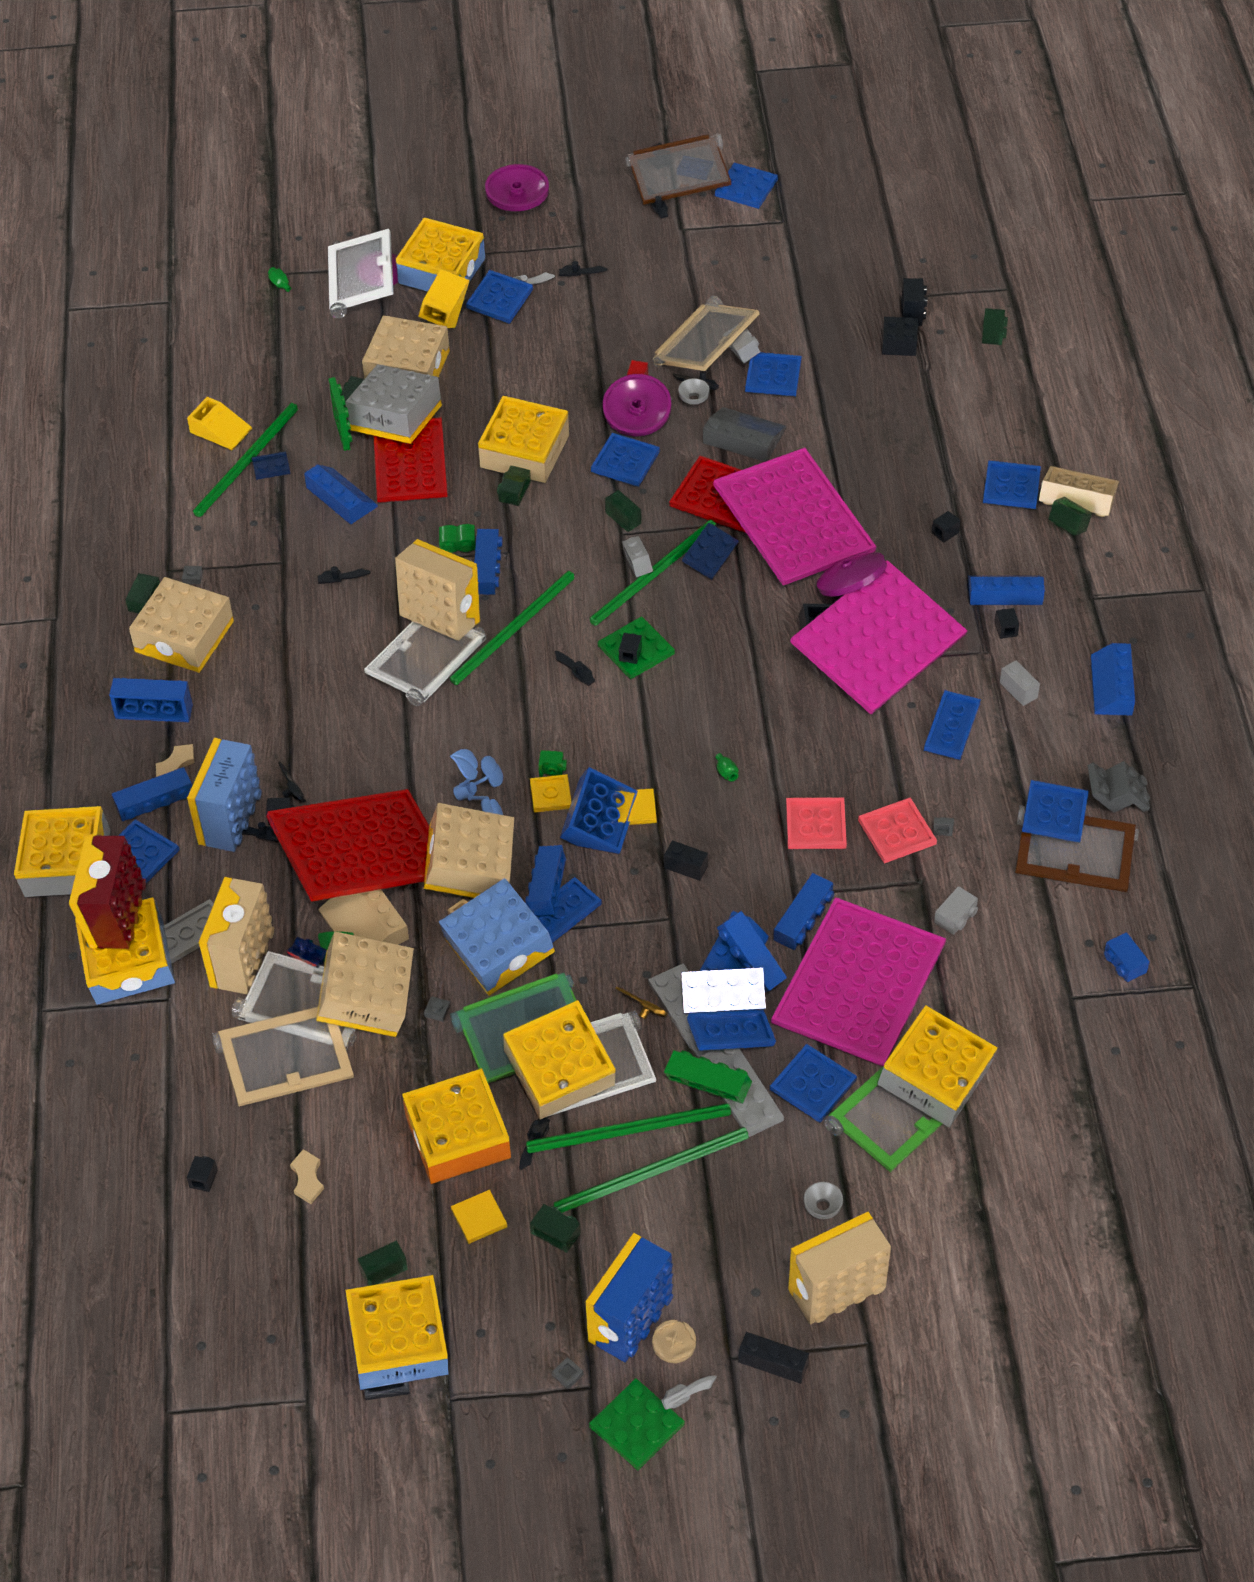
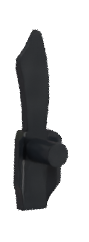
[646,186,668,219]
[559,261,608,277]
[673,371,719,390]
[317,566,371,584]
[555,650,595,686]
[278,761,306,803]
[242,822,279,842]
[519,1118,550,1170]

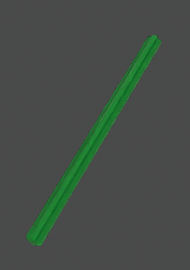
[193,403,298,517]
[589,520,716,626]
[450,571,575,685]
[526,1103,731,1153]
[553,1127,749,1214]

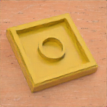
[530,774,571,813]
[615,789,657,825]
[451,1190,507,1244]

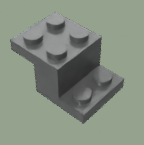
[1087,761,1150,813]

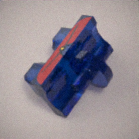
[287,937,327,968]

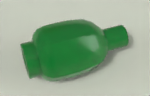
[268,267,291,292]
[715,753,739,782]

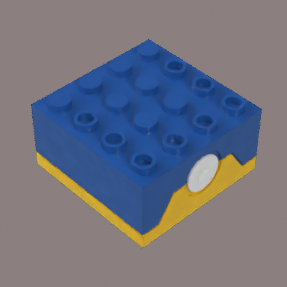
[586,1233,673,1363]

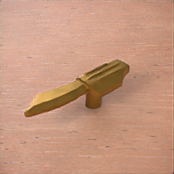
[615,987,668,1019]

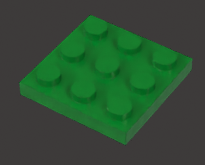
[328,377,353,451]
[598,616,675,680]
[589,1378,685,1471]

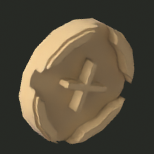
[652,1320,696,1363]

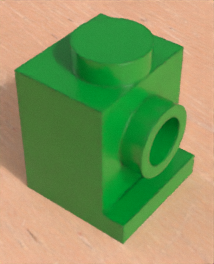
[539,750,567,777]

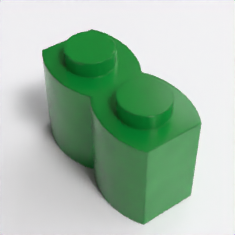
[439,524,476,553]

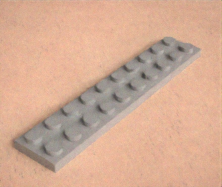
[648,963,784,1137]

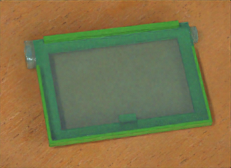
[450,973,576,1083]

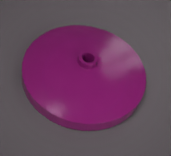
[485,164,549,211]
[603,374,672,437]
[817,552,887,597]

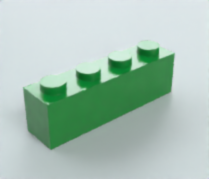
[664,1050,752,1104]

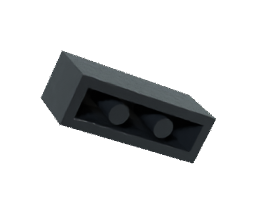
[738,1332,809,1384]

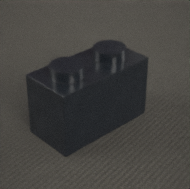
[664,840,708,881]

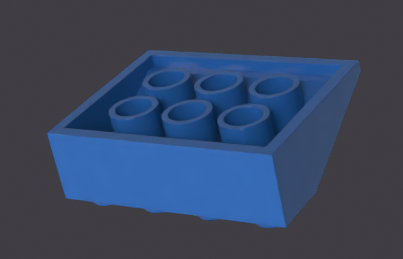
[560,767,638,854]

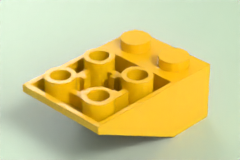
[418,269,470,328]
[187,397,252,450]

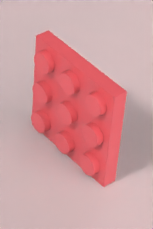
[858,797,937,864]
[786,798,847,849]

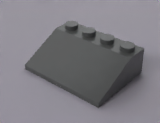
[703,407,786,462]

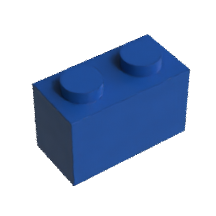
[1104,932,1150,982]

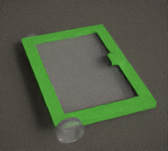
[824,1066,943,1172]

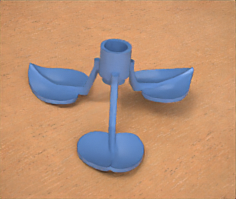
[450,749,503,815]

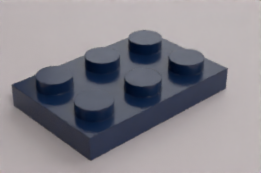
[682,523,739,580]

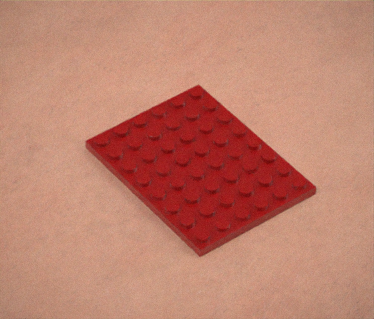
[266,789,429,902]

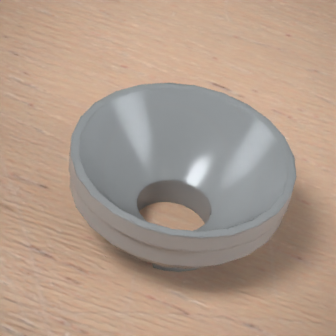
[678,378,709,405]
[804,1181,843,1219]

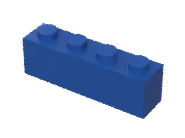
[474,529,503,595]
[112,767,192,821]
[525,845,566,916]
[773,873,835,950]
[716,911,787,993]

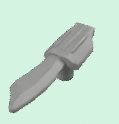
[513,272,555,284]
[661,1375,717,1409]

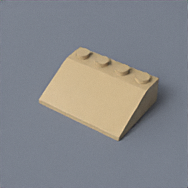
[1039,466,1119,517]
[319,889,409,945]

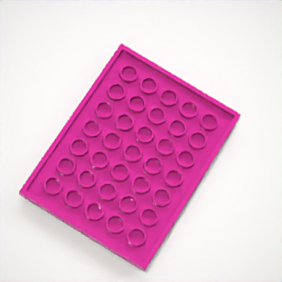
[713,448,876,586]
[790,560,968,715]
[771,897,946,1066]

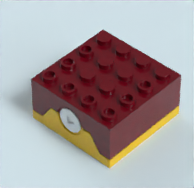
[69,835,146,949]

